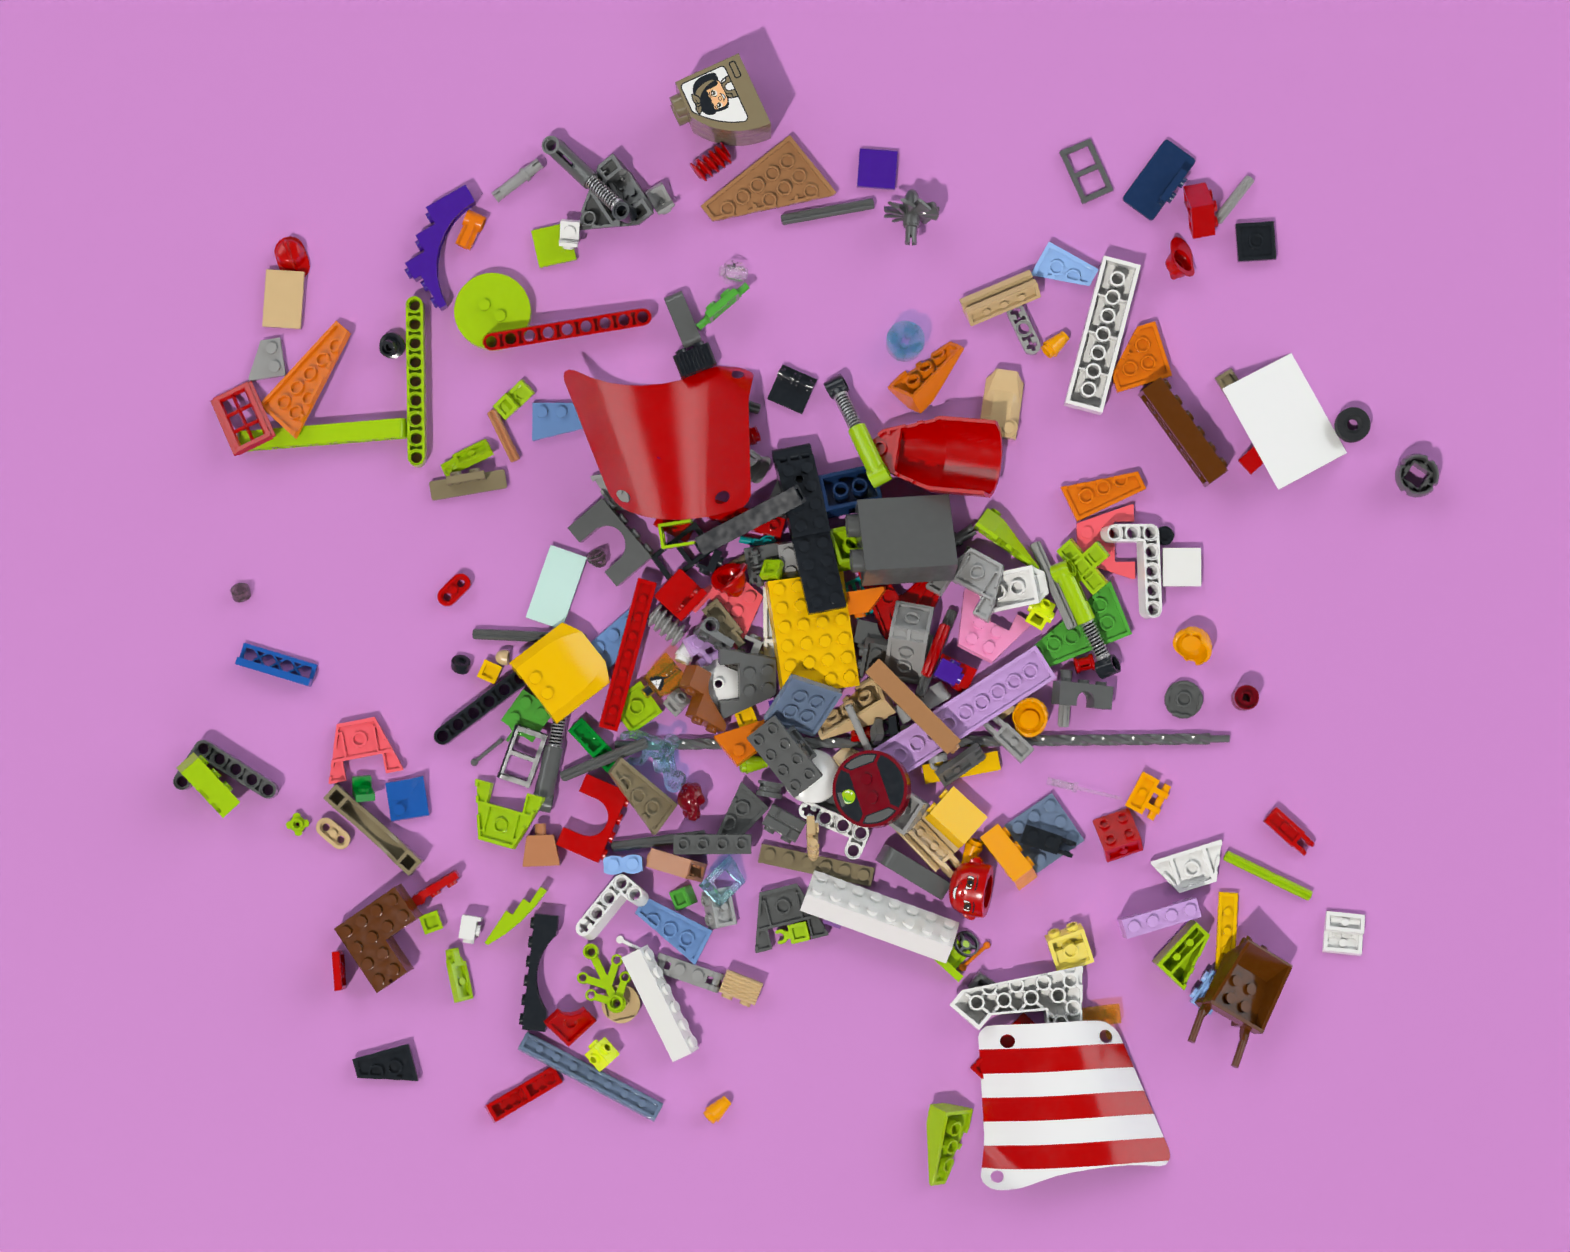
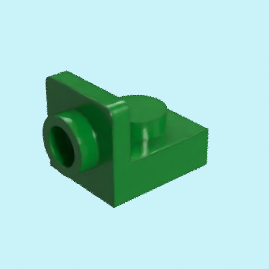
[352,775,375,802]

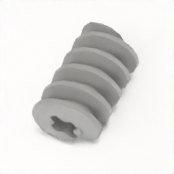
[647,604,688,646]

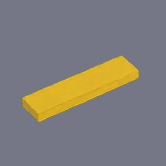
[922,751,1001,784]
[1215,892,1238,969]

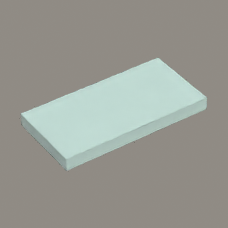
[526,545,587,627]

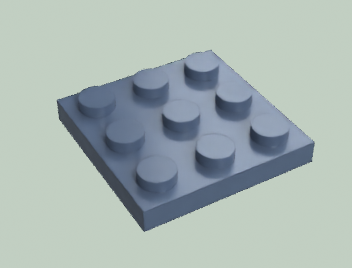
[763,674,842,737]
[1004,793,1085,873]

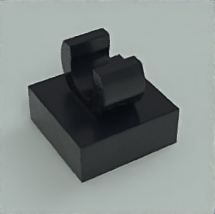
[883,716,901,736]

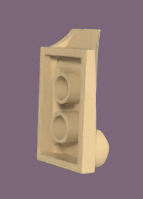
[980,369,1024,440]

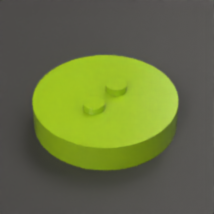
[454,273,532,351]

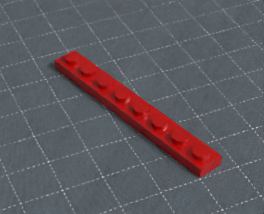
[598,578,657,732]

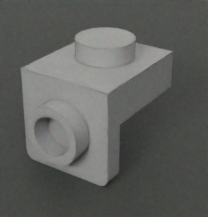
[645,182,675,215]
[744,633,764,655]
[663,687,691,717]

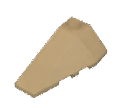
[818,678,896,740]

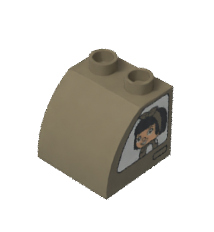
[669,53,771,146]

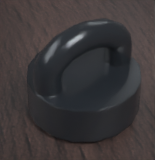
[451,655,471,675]

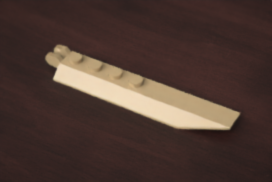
[832,748,961,878]

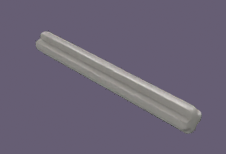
[1030,541,1077,630]

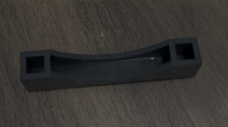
[519,913,559,1032]

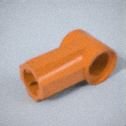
[455,210,487,251]

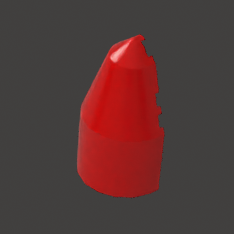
[873,416,1002,498]

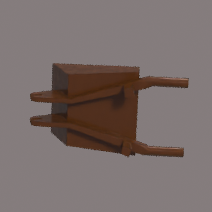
[1188,936,1293,1068]

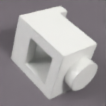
[458,914,483,944]

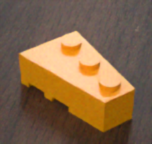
[980,824,1037,891]

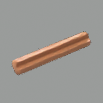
[487,409,520,462]

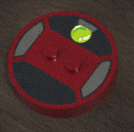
[832,750,911,828]

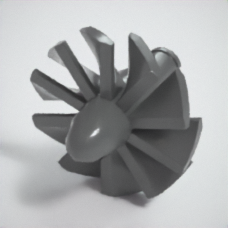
[884,189,939,246]

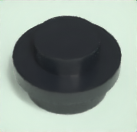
[1158,526,1174,545]

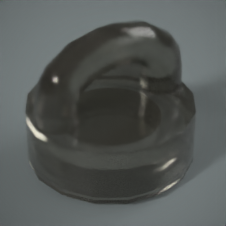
[586,548,607,568]
[230,583,251,603]

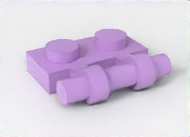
[682,626,718,667]

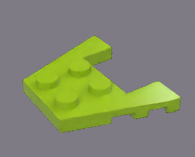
[475,779,545,849]

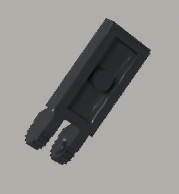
[1020,824,1077,858]

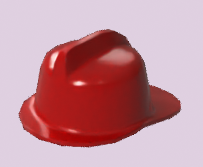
[274,236,310,277]
[1165,237,1195,280]

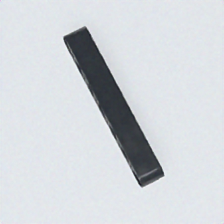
[434,671,526,745]

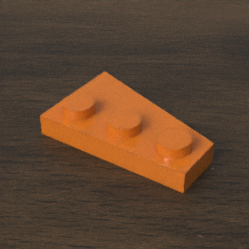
[714,720,766,767]

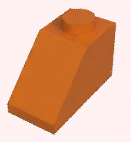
[846,586,886,618]

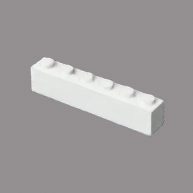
[621,944,699,1062]

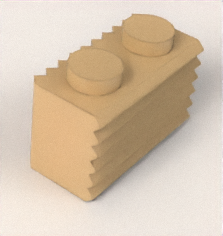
[719,969,763,1007]

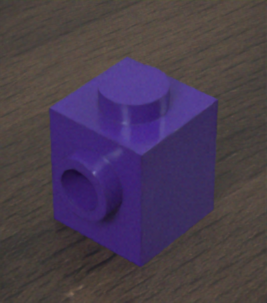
[933,658,964,686]

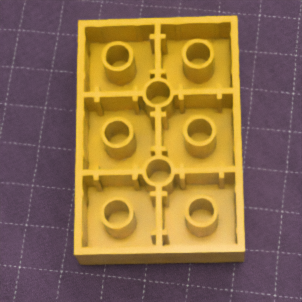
[765,571,860,690]

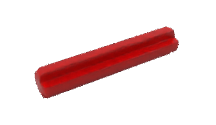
[921,623,950,678]

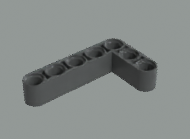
[173,740,279,799]

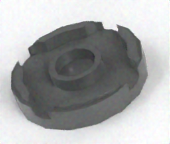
[1164,681,1203,719]

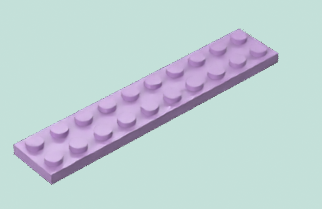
[874,645,1057,773]

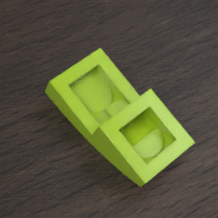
[493,379,535,420]

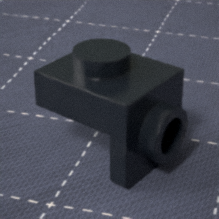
[696,549,725,576]

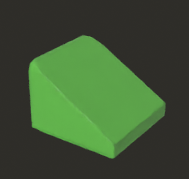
[669,885,698,911]

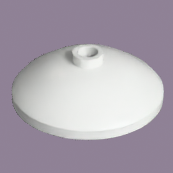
[702,658,738,711]
[785,748,838,804]

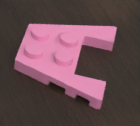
[957,589,1031,664]

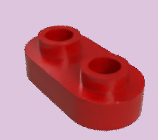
[437,573,471,607]

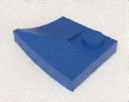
[385,776,429,822]

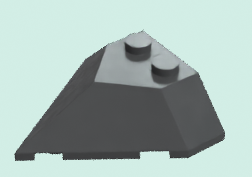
[580,154,654,230]

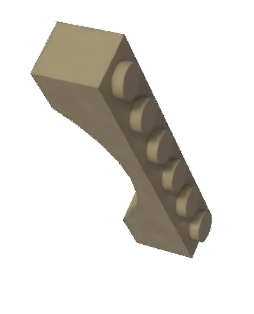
[323,784,424,876]

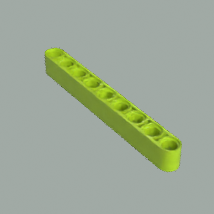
[406,296,427,468]
[237,418,407,452]

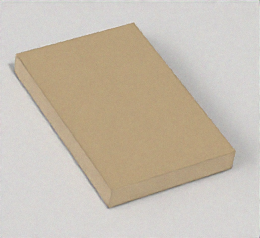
[262,269,305,329]

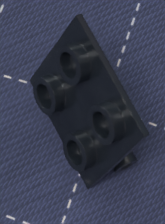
[767,364,817,414]

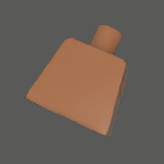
[523,823,561,867]

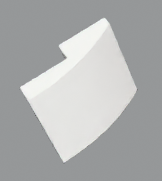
[1322,911,1365,956]

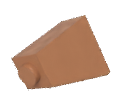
[646,848,707,882]

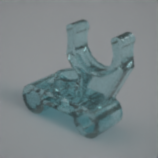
[620,729,686,793]

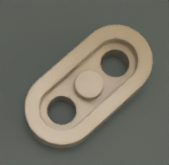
[316,818,351,849]

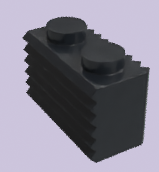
[673,341,717,379]

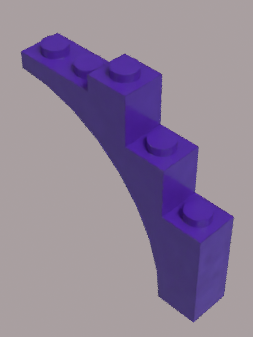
[404,185,476,311]

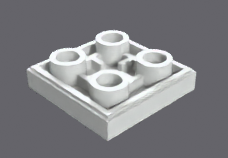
[1162,548,1201,587]

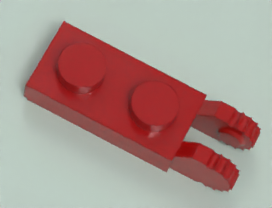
[1263,807,1315,856]
[412,870,460,906]

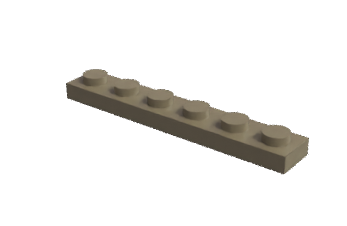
[758,844,875,887]

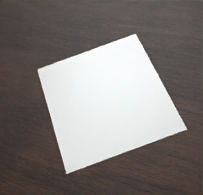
[1223,353,1347,490]

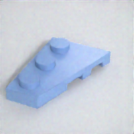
[1031,242,1099,286]

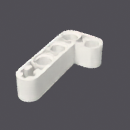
[799,803,869,860]
[576,874,649,940]

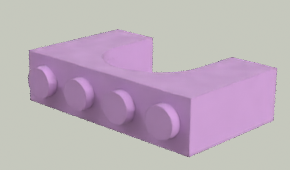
[1117,897,1202,939]

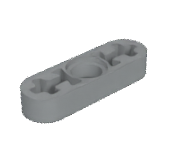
[1006,305,1041,355]

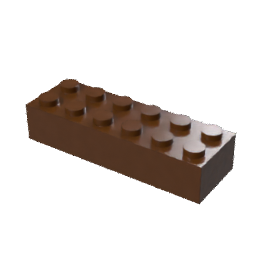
[1138,377,1228,487]

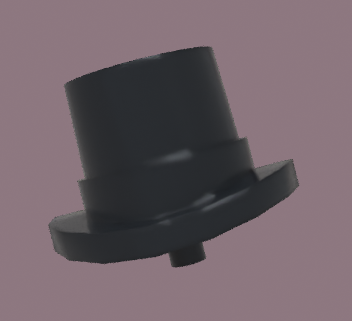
[379,332,405,359]

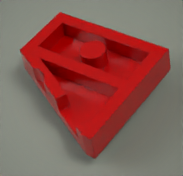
[900,582,940,609]

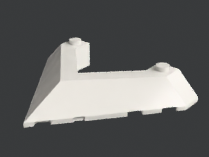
[950,966,1083,1030]

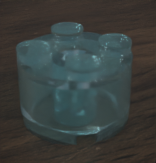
[886,320,925,362]

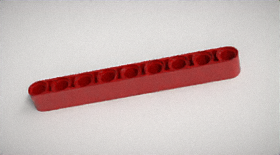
[482,308,652,351]

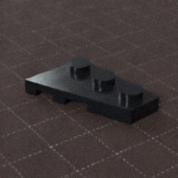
[352,1043,419,1081]

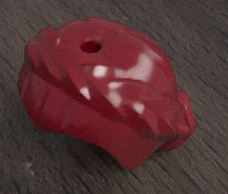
[677,782,705,821]

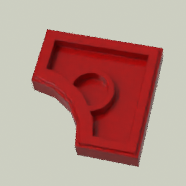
[543,1006,597,1047]

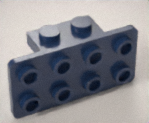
[1123,140,1195,221]

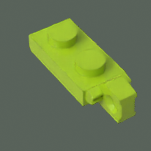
[441,439,494,477]
[445,947,473,1003]

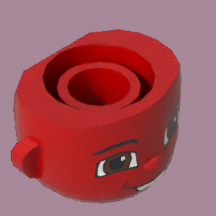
[949,857,994,920]

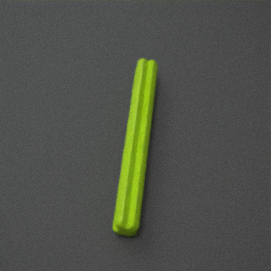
[1223,851,1313,900]

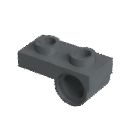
[693,617,735,650]

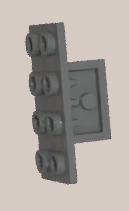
[747,715,823,798]

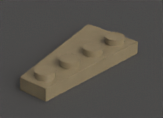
[608,757,678,835]

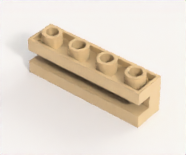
[959,270,1041,326]

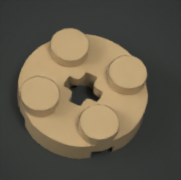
[602,984,640,1023]

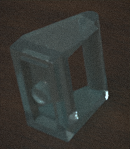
[699,855,745,906]

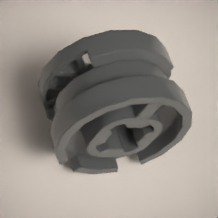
[756,780,784,799]

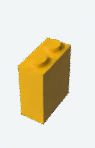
[925,786,988,849]

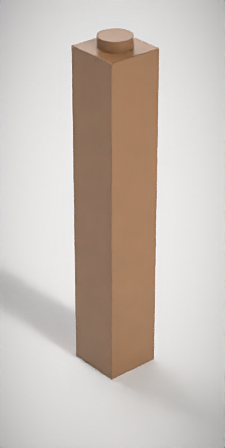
[865,659,961,754]

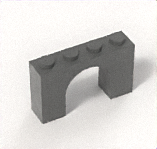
[568,498,654,587]

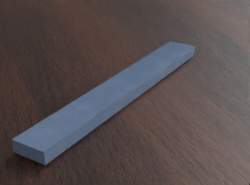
[518,1032,663,1122]

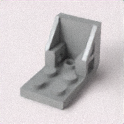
[885,600,934,684]

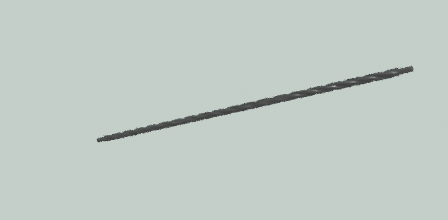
[615,733,1230,750]

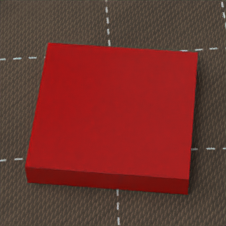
[332,950,347,991]

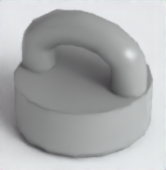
[928,751,948,771]

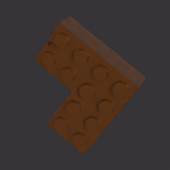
[334,883,423,993]

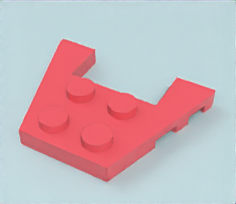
[1076,504,1135,579]
[693,581,763,650]
[329,717,404,784]

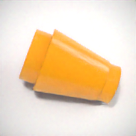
[1041,331,1069,358]
[961,837,983,864]
[703,1096,731,1124]

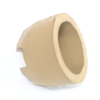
[495,650,510,666]

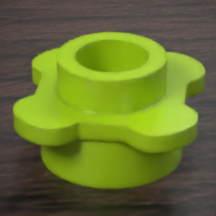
[286,813,309,836]

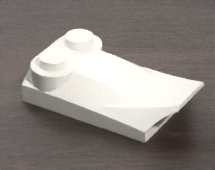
[980,565,1049,613]

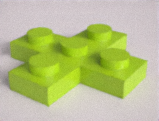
[1056,538,1110,595]

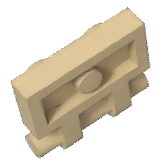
[806,816,819,861]

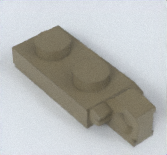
[702,598,746,648]

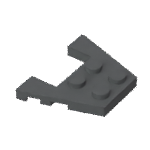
[718,646,776,719]
[755,883,829,953]

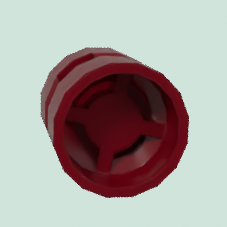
[1231,685,1259,711]

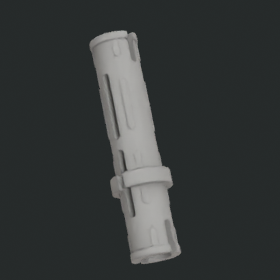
[491,158,544,203]

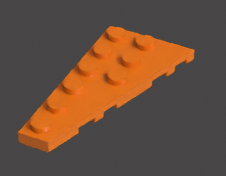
[261,321,351,439]

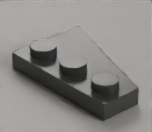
[717,782,769,834]

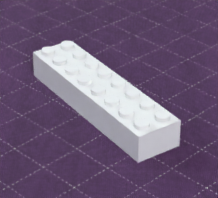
[1063,256,1141,415]
[800,870,959,963]

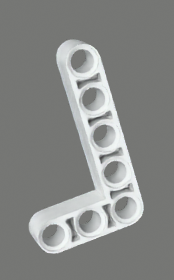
[1100,524,1162,619]

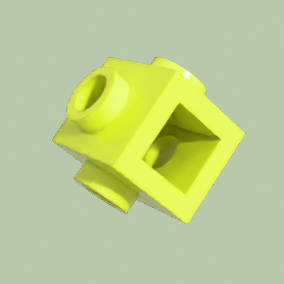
[1025,598,1056,631]
[585,1037,620,1072]

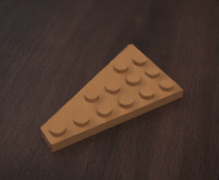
[701,135,836,222]

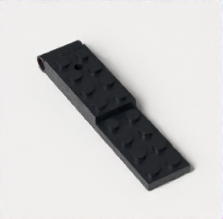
[772,443,846,615]

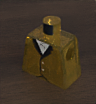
[641,652,683,698]

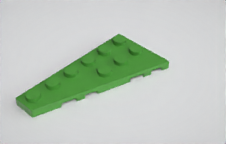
[1030,581,1132,667]

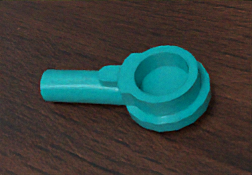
[739,535,777,546]

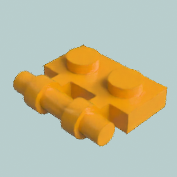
[1124,772,1171,821]

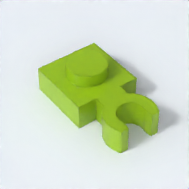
[775,921,811,944]

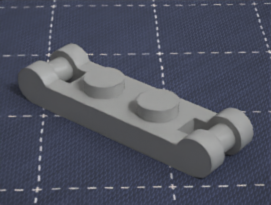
[657,953,724,993]

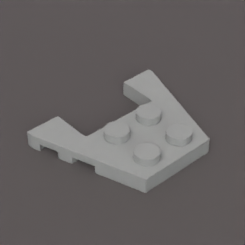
[925,548,1004,623]

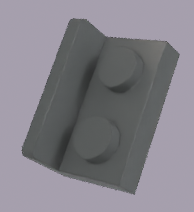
[857,637,888,678]

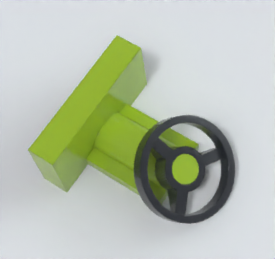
[934,931,979,982]

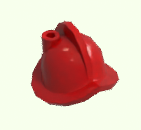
[711,563,748,597]

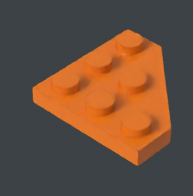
[1112,321,1172,393]

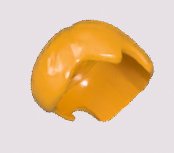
[1173,626,1212,665]
[1012,698,1049,738]

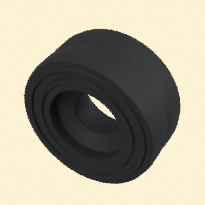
[1334,407,1371,443]

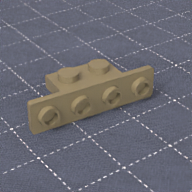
[429,468,507,501]

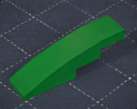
[568,718,616,773]

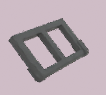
[1059,139,1113,204]

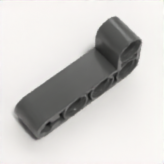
[875,844,950,900]

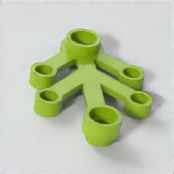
[577,944,632,1013]

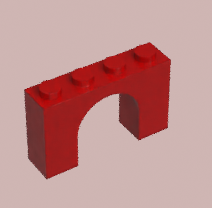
[556,774,629,863]

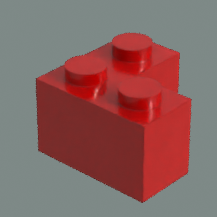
[1183,182,1218,239]

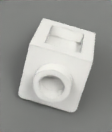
[559,219,580,250]

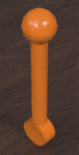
[959,941,991,971]

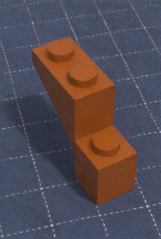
[679,665,726,734]

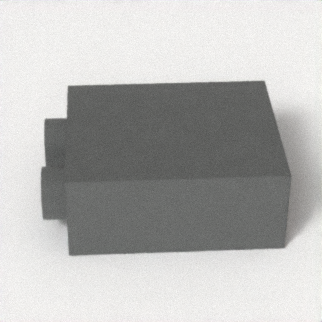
[845,494,958,586]

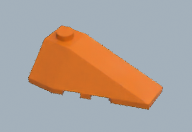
[888,341,964,414]

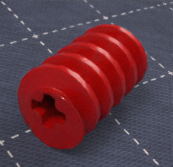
[690,142,732,181]

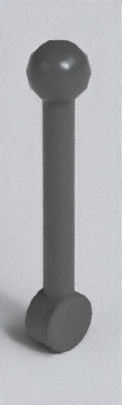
[471,738,504,766]

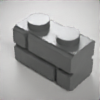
[762,804,806,844]

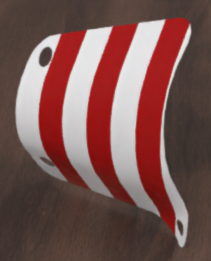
[978,1021,1170,1190]

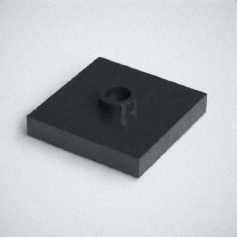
[1235,221,1276,262]

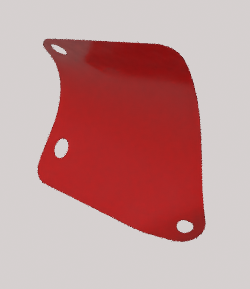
[564,366,754,520]

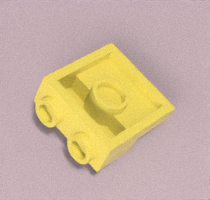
[1044,922,1094,971]

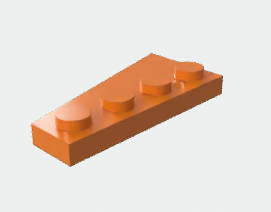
[1060,471,1146,522]

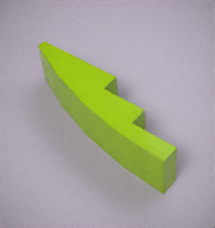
[485,886,548,945]

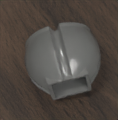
[1395,454,1439,498]

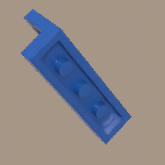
[235,643,318,687]

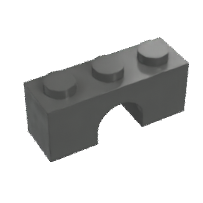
[1051,677,1113,710]

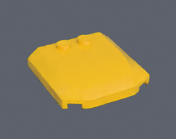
[509,622,610,724]

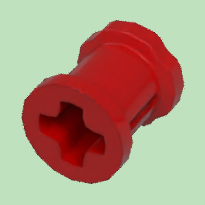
[1073,653,1095,674]

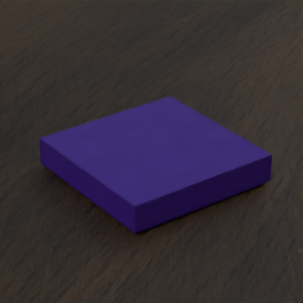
[857,148,898,190]

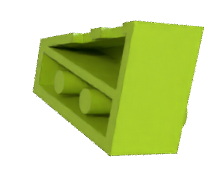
[177,752,240,818]
[1152,920,1210,990]

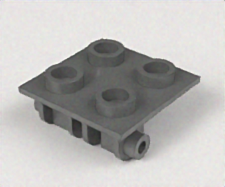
[744,542,781,587]

